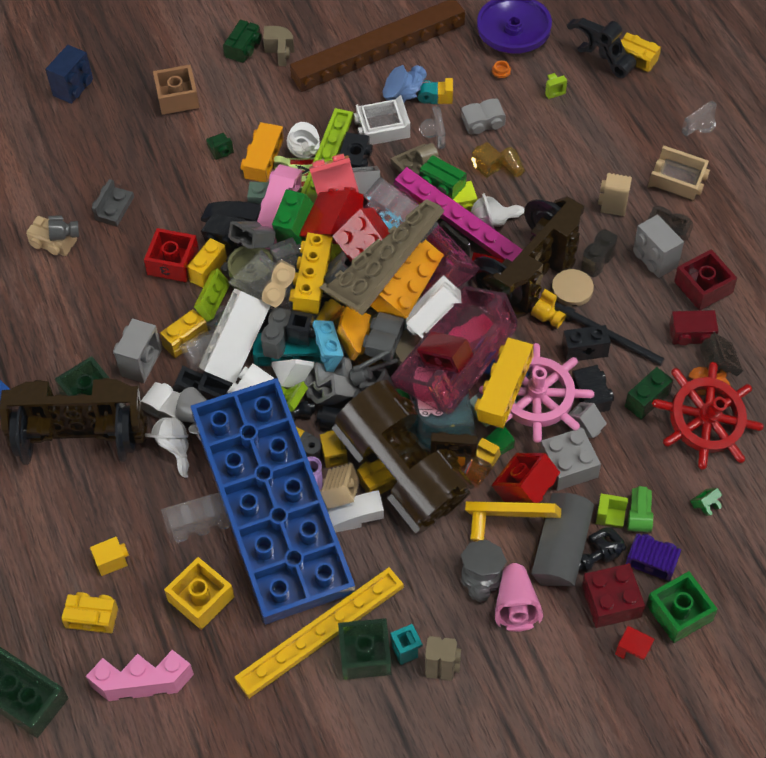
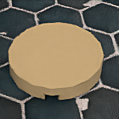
[552,269,594,307]

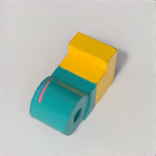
[418,78,453,104]

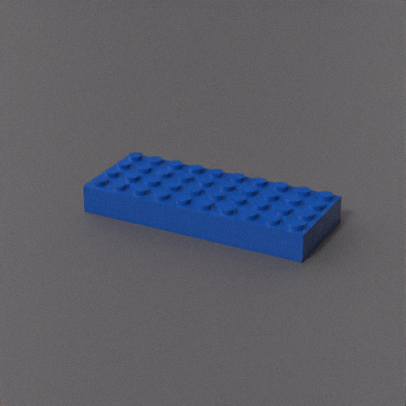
[191,378,355,625]

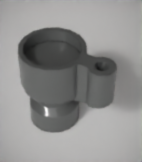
[48,215,79,241]

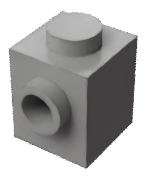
[569,402,607,438]

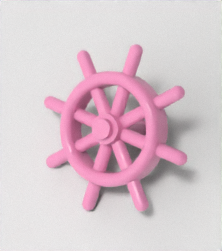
[479,343,594,443]

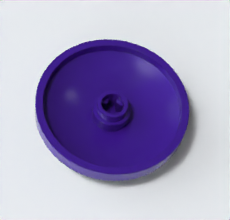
[477,0,552,53]

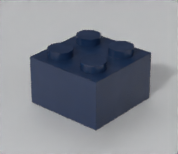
[45,45,93,104]

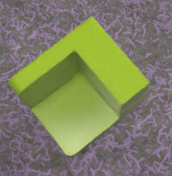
[596,493,628,528]

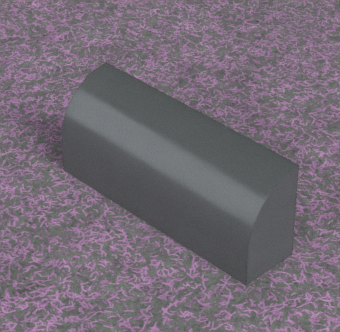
[531,493,594,586]

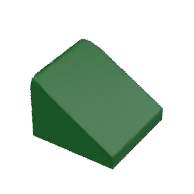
[485,426,515,455]

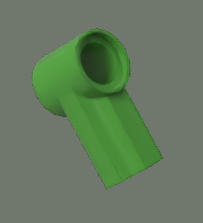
[627,486,653,533]

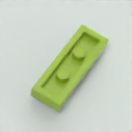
[194,268,230,322]

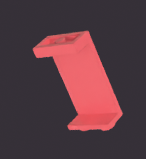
[309,154,359,196]

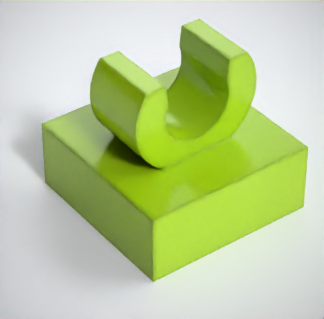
[545,73,567,99]

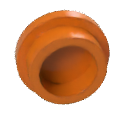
[492,60,511,78]

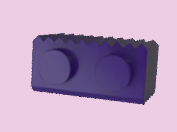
[626,533,681,582]

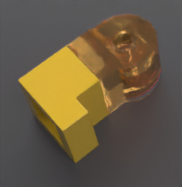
[464,438,501,485]

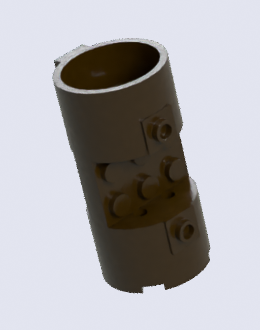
[331,380,474,534]

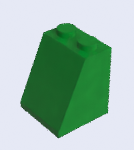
[272,189,314,254]

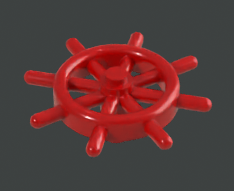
[652,362,764,470]

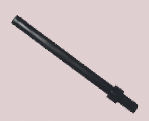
[555,302,665,366]

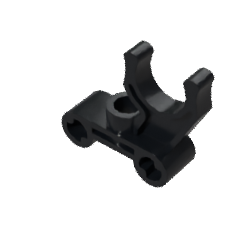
[567,18,637,78]

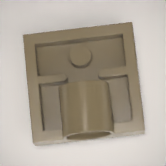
[391,143,442,175]

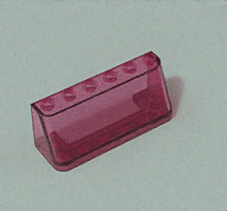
[391,286,517,414]

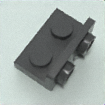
[92,179,134,226]

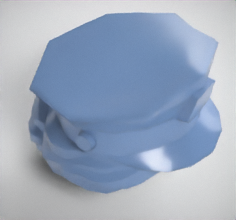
[382,65,427,103]

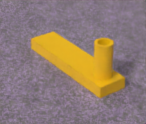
[465,501,561,542]

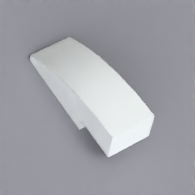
[326,490,384,533]

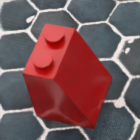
[300,187,364,244]

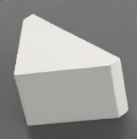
[272,359,314,388]

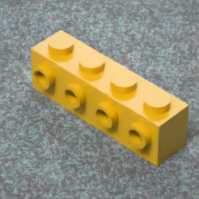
[289,232,333,315]
[475,337,534,428]

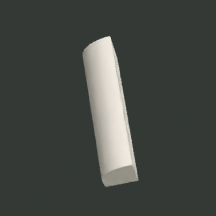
[199,288,271,383]

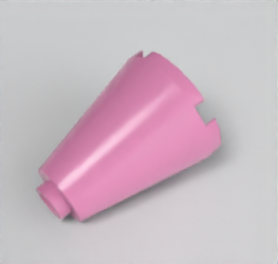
[494,563,543,632]

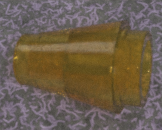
[499,147,525,177]

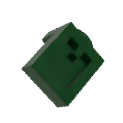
[206,132,234,160]

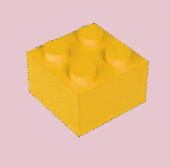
[164,557,235,630]

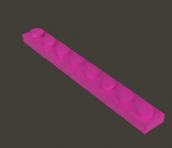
[394,167,523,261]

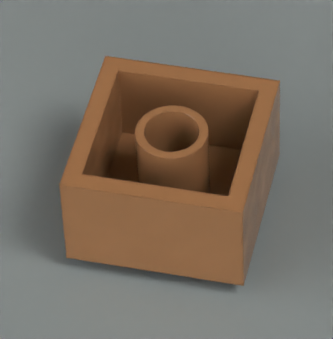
[153,64,200,115]

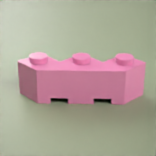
[257,164,302,252]
[86,650,194,701]

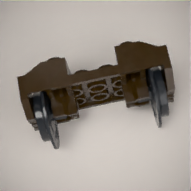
[472,196,584,324]
[0,378,148,465]

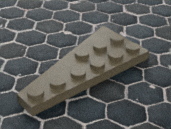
[319,199,445,315]

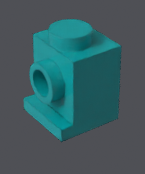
[390,624,423,665]

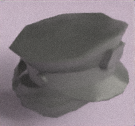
[461,540,507,603]

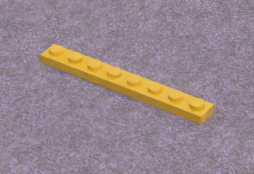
[235,567,404,699]

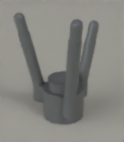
[350,349,399,389]

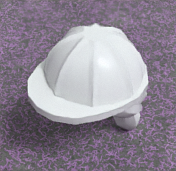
[286,122,320,158]
[471,193,524,229]
[145,417,189,478]

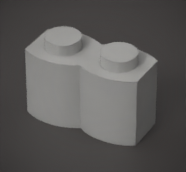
[461,99,506,134]

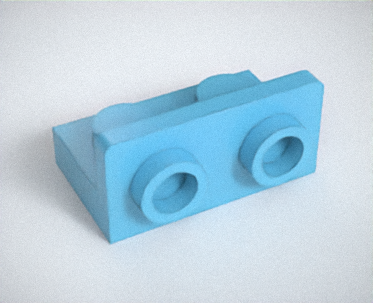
[312,320,344,372]

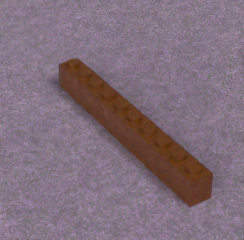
[290,0,465,92]

